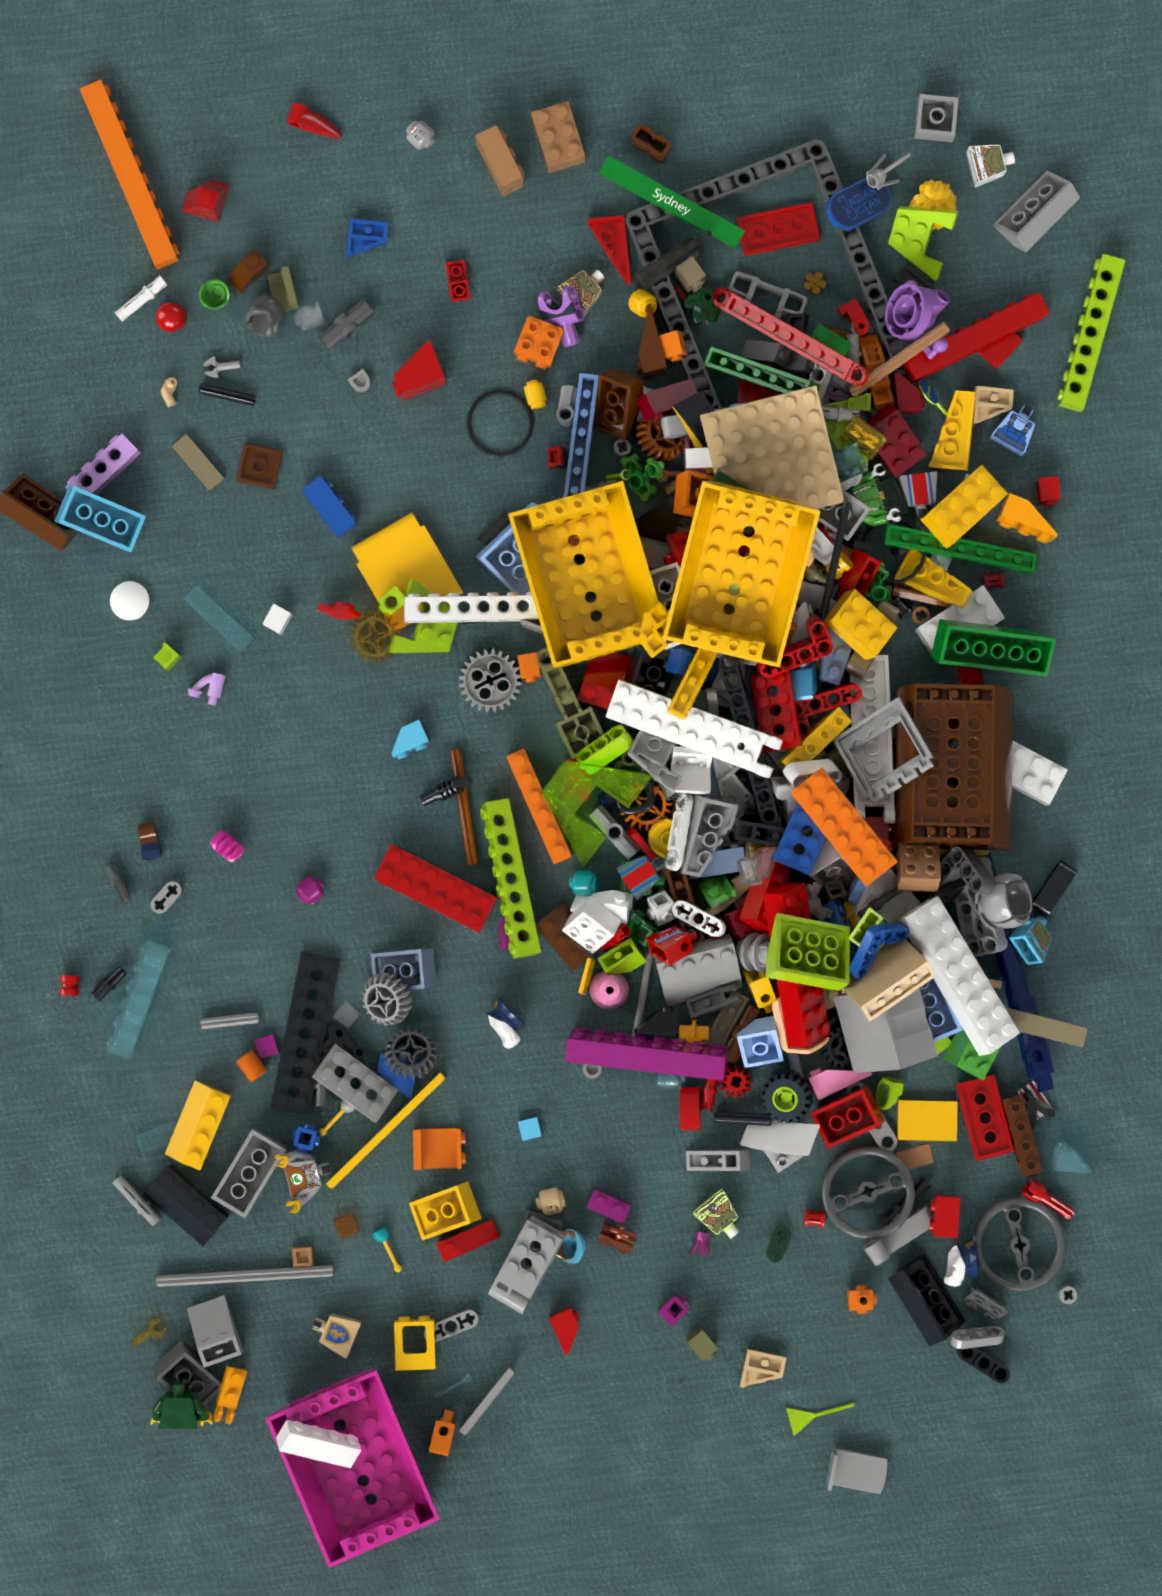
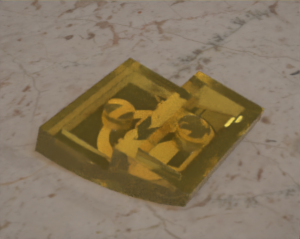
[839,415,888,460]

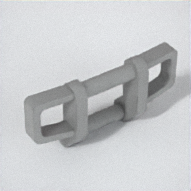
[729,271,808,319]

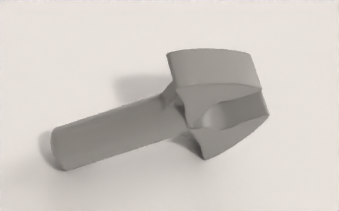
[203,356,241,379]

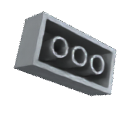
[211,1128,288,1218]

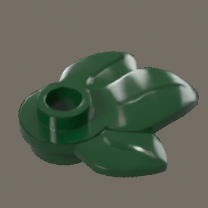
[683,287,719,324]
[629,908,661,933]

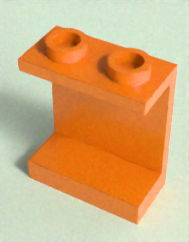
[413,1128,466,1170]

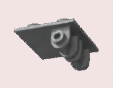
[962,1286,1010,1321]

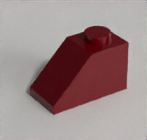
[893,373,925,415]

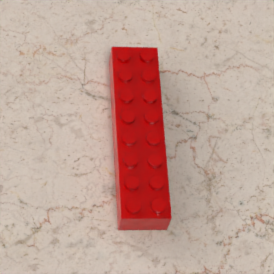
[762,882,830,1048]

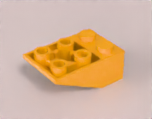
[996,493,1057,543]

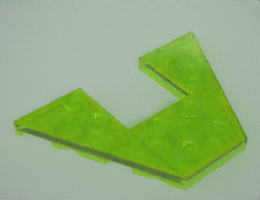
[541,760,652,867]

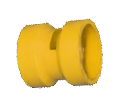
[825,552,853,580]

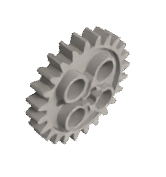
[458,649,522,713]

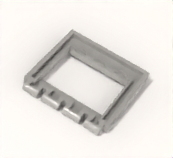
[833,697,934,804]

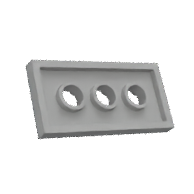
[312,1044,398,1123]

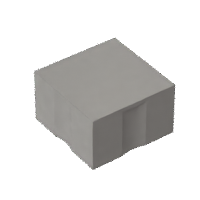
[834,988,938,1073]

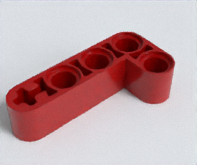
[756,616,833,678]
[796,682,862,738]

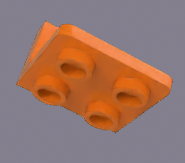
[514,316,563,370]

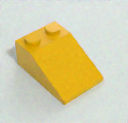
[409,1182,482,1241]

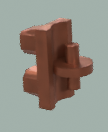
[598,1221,637,1255]

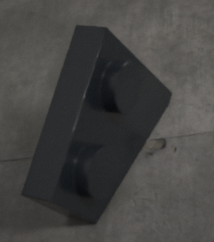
[931,878,966,911]

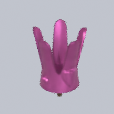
[689,1227,711,1258]

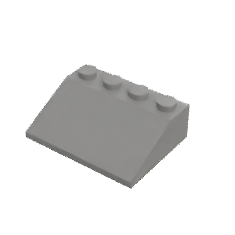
[654,934,743,1007]

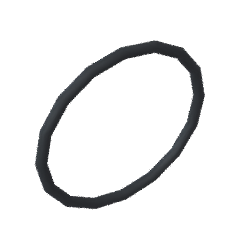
[466,391,533,457]
[860,519,927,584]

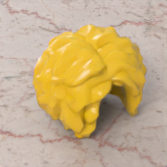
[909,180,956,230]

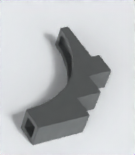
[741,339,866,398]

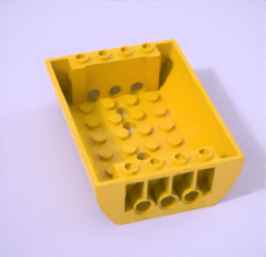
[508,481,666,668]
[663,481,820,668]

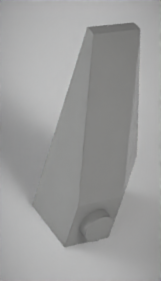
[681,794,739,877]

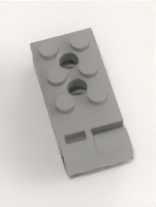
[488,1215,566,1314]

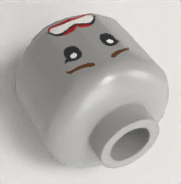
[406,120,435,150]

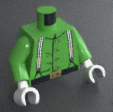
[849,464,901,526]

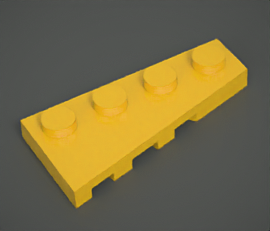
[928,390,976,471]
[894,550,972,609]

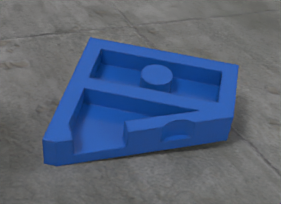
[346,218,389,257]
[377,1053,420,1098]

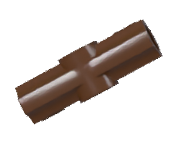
[725,1005,764,1064]

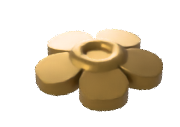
[804,272,826,294]

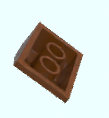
[635,310,667,380]
[594,368,644,440]

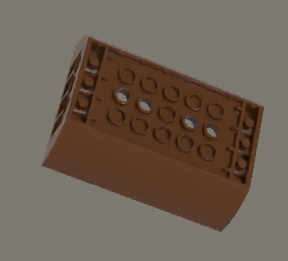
[892,684,1013,851]

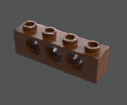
[664,865,710,943]
[1001,1094,1043,1177]

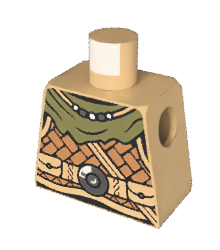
[557,270,605,317]

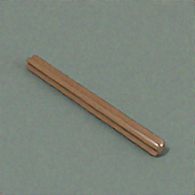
[849,322,950,397]

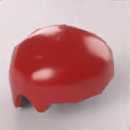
[155,302,188,332]

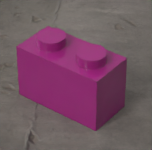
[587,1188,631,1224]

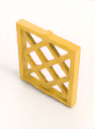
[578,958,596,995]

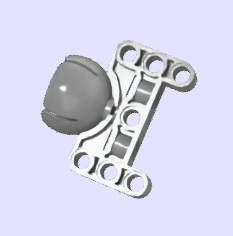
[955,856,1032,957]

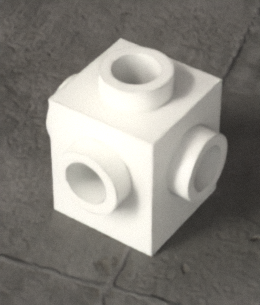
[647,890,676,926]

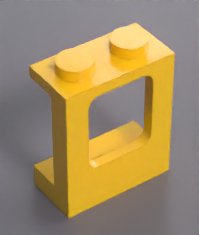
[394,1315,436,1371]

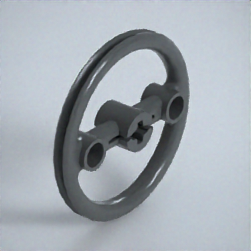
[822,1146,915,1239]
[973,1198,1066,1291]

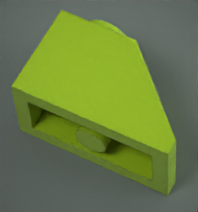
[598,937,647,975]

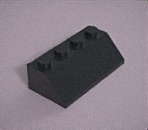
[612,646,673,731]
[144,1164,230,1247]
[888,1254,966,1346]

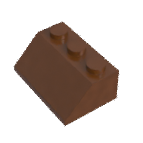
[536,901,595,971]

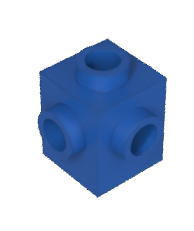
[291,1123,321,1153]

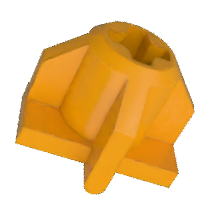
[679,1019,709,1043]

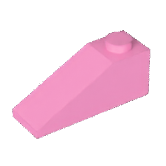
[807,1068,872,1100]

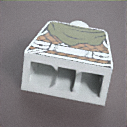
[966,145,1015,187]

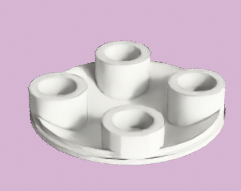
[110,581,149,620]

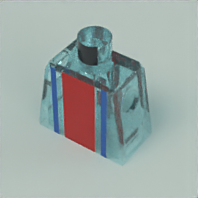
[616,855,666,900]

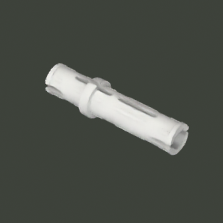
[114,275,167,322]

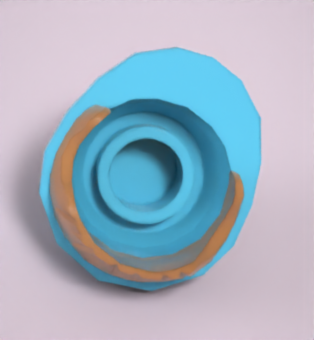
[556,1229,586,1264]

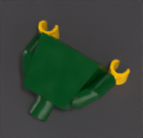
[150,1381,212,1429]

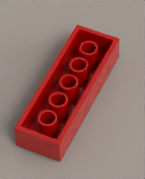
[374,844,497,933]

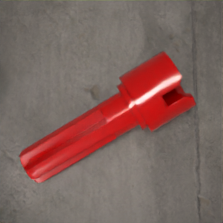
[1021,1178,1075,1219]

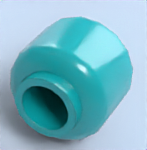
[569,870,599,896]

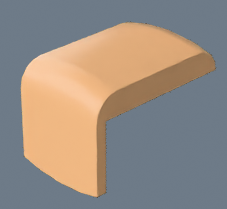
[772,996,829,1054]

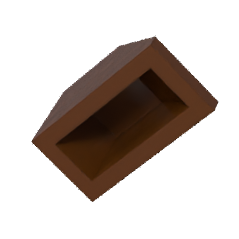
[228,248,270,293]

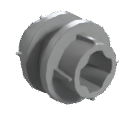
[736,932,770,973]

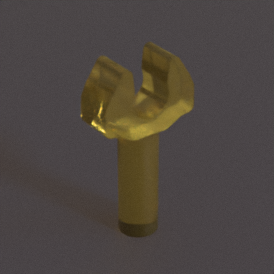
[130,1319,167,1347]

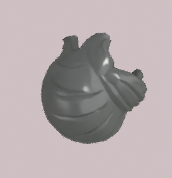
[245,295,283,337]

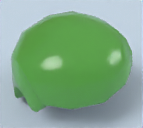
[199,279,231,310]

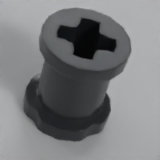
[891,597,913,620]

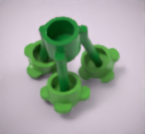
[620,454,664,501]
[865,562,893,604]

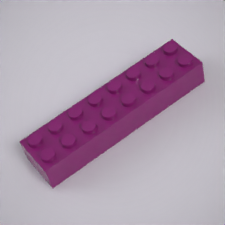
[565,1027,729,1081]

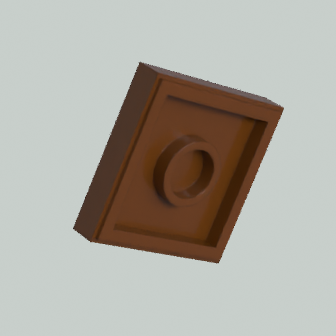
[236,443,283,490]

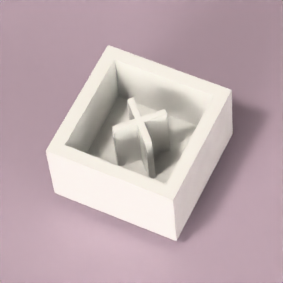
[562,897,622,954]

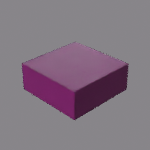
[254,1034,279,1059]

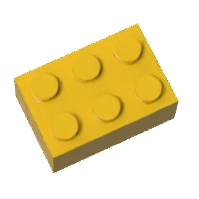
[823,589,897,660]

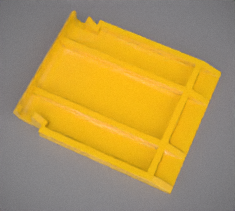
[351,512,463,632]

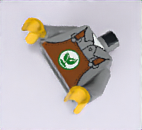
[275,1149,331,1213]

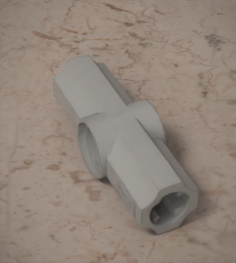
[589,805,640,860]

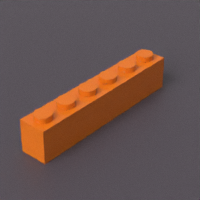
[506,749,572,865]

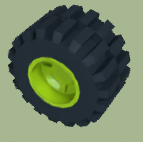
[761,1070,814,1123]

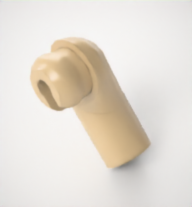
[161,377,177,408]

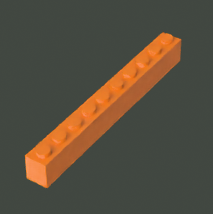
[79,79,180,270]

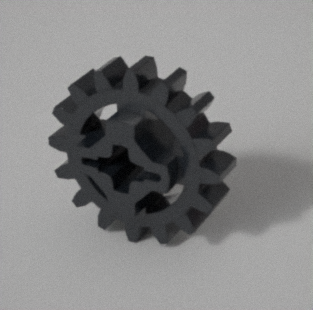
[821,1026,851,1069]

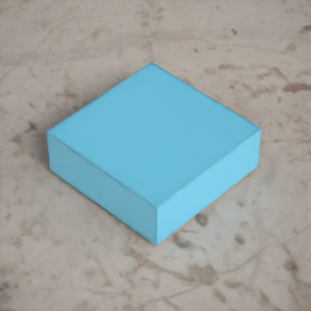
[518,1117,542,1141]

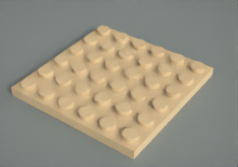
[700,385,844,509]

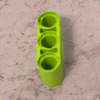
[576,725,634,774]

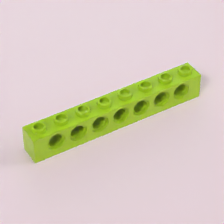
[1057,254,1126,412]
[480,798,541,959]

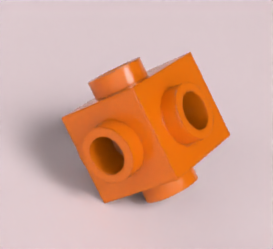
[847,1285,877,1314]

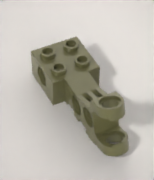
[537,648,604,759]

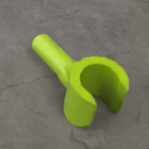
[606,469,634,481]

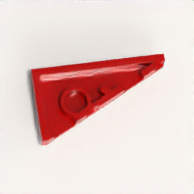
[587,215,631,284]

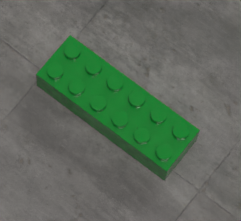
[931,619,1056,676]

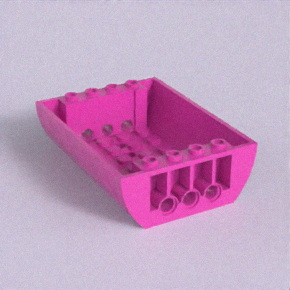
[266,1369,440,1568]

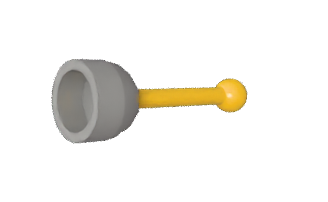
[319,1100,355,1136]

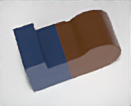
[138,821,163,860]

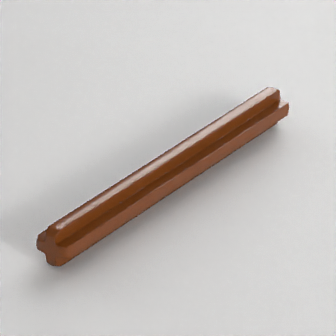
[450,749,478,865]

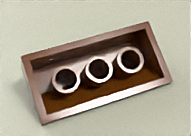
[0,474,78,551]

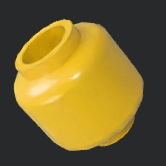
[628,289,657,318]

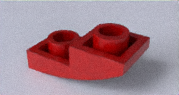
[445,260,470,302]
[317,601,361,620]
[679,1087,701,1130]

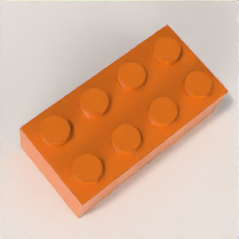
[673,470,713,518]

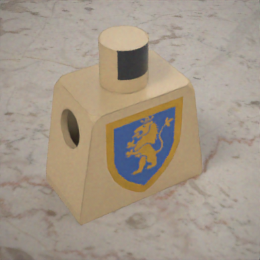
[312,1314,362,1359]

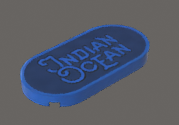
[826,178,891,231]

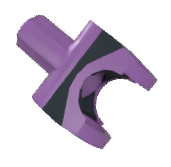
[538,286,584,347]

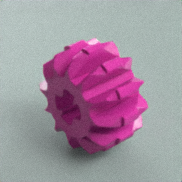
[210,830,245,862]

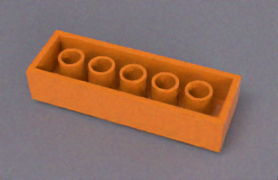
[790,767,898,887]

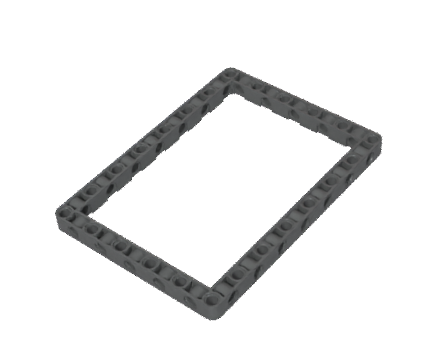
[626,140,928,441]

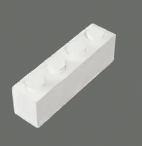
[276,1420,361,1468]

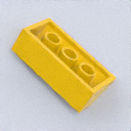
[165,1080,231,1170]

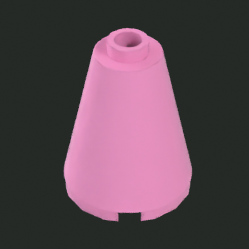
[590,971,629,1009]

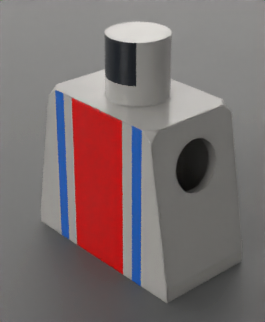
[898,471,937,519]

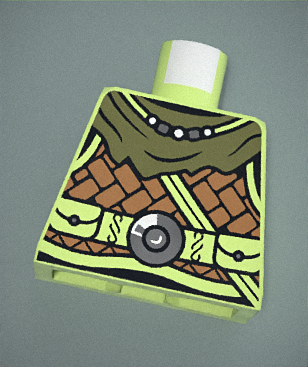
[693,1188,739,1239]

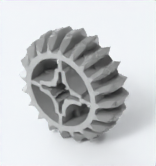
[360,973,412,1026]

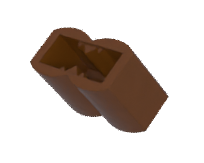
[631,124,671,163]

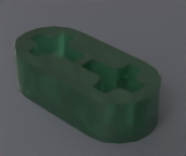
[766,1225,791,1262]

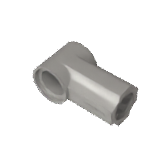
[556,385,578,427]

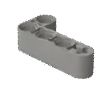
[863,1205,933,1266]

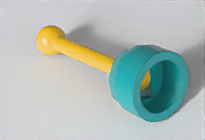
[372,1226,402,1272]

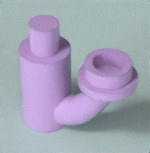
[187,673,226,706]

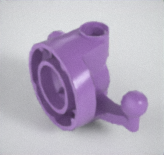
[885,280,950,359]

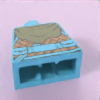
[1009,916,1051,965]

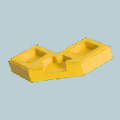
[639,602,669,658]

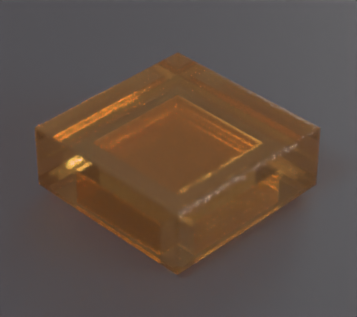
[333,1213,360,1240]

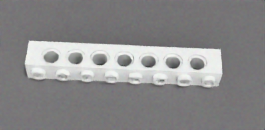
[404,592,539,623]

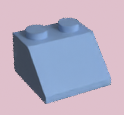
[737,1016,784,1068]

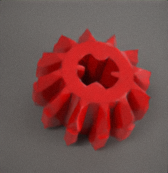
[719,1065,752,1098]

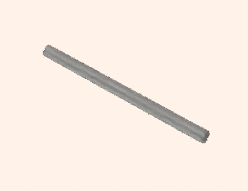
[156,1265,334,1287]

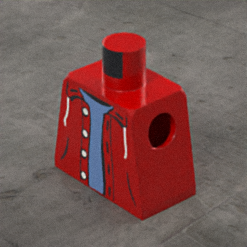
[646,926,698,966]

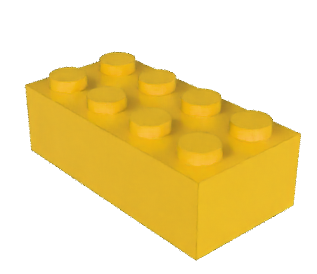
[921,465,1008,549]

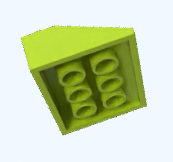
[766,913,850,991]

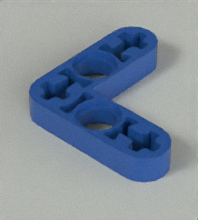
[850,922,909,979]

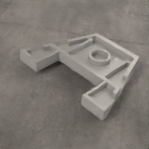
[628,730,682,794]

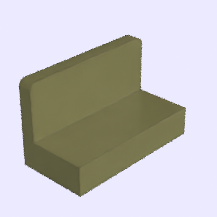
[267,266,299,312]

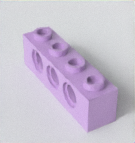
[65,434,141,495]

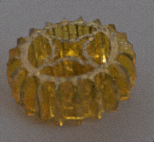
[349,610,402,663]

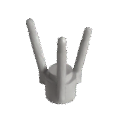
[866,153,911,190]

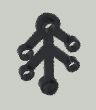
[313,1023,365,1101]

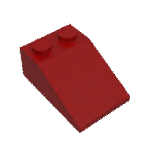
[577,652,631,711]

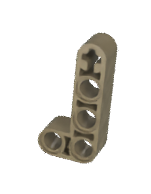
[845,600,900,679]

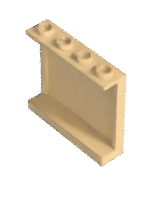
[842,939,936,1022]

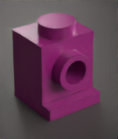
[658,1294,689,1326]

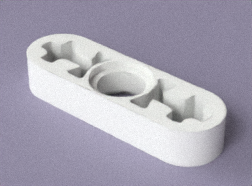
[672,901,726,937]

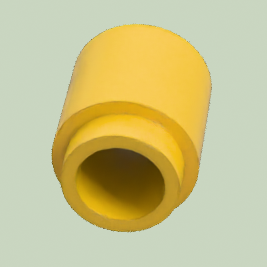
[523,379,547,410]

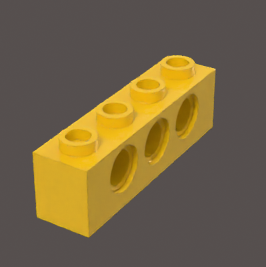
[778,707,852,768]

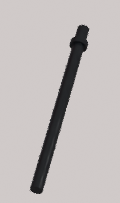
[816,502,851,630]

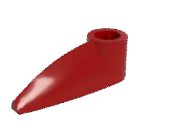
[287,103,341,140]

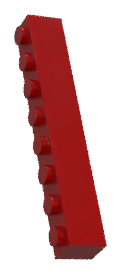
[901,293,1050,384]

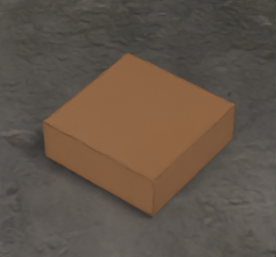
[292,1246,314,1268]

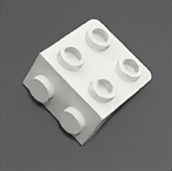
[670,746,712,794]

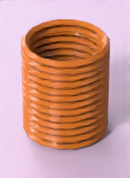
[236,1050,267,1082]

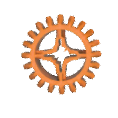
[621,779,673,832]

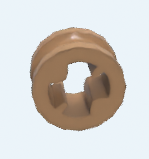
[911,606,930,625]

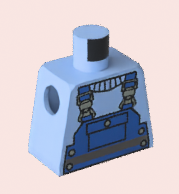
[990,406,1035,456]

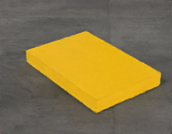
[897,1100,958,1141]

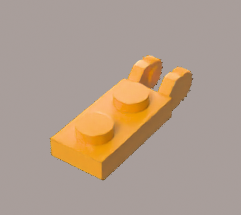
[214,1366,247,1424]

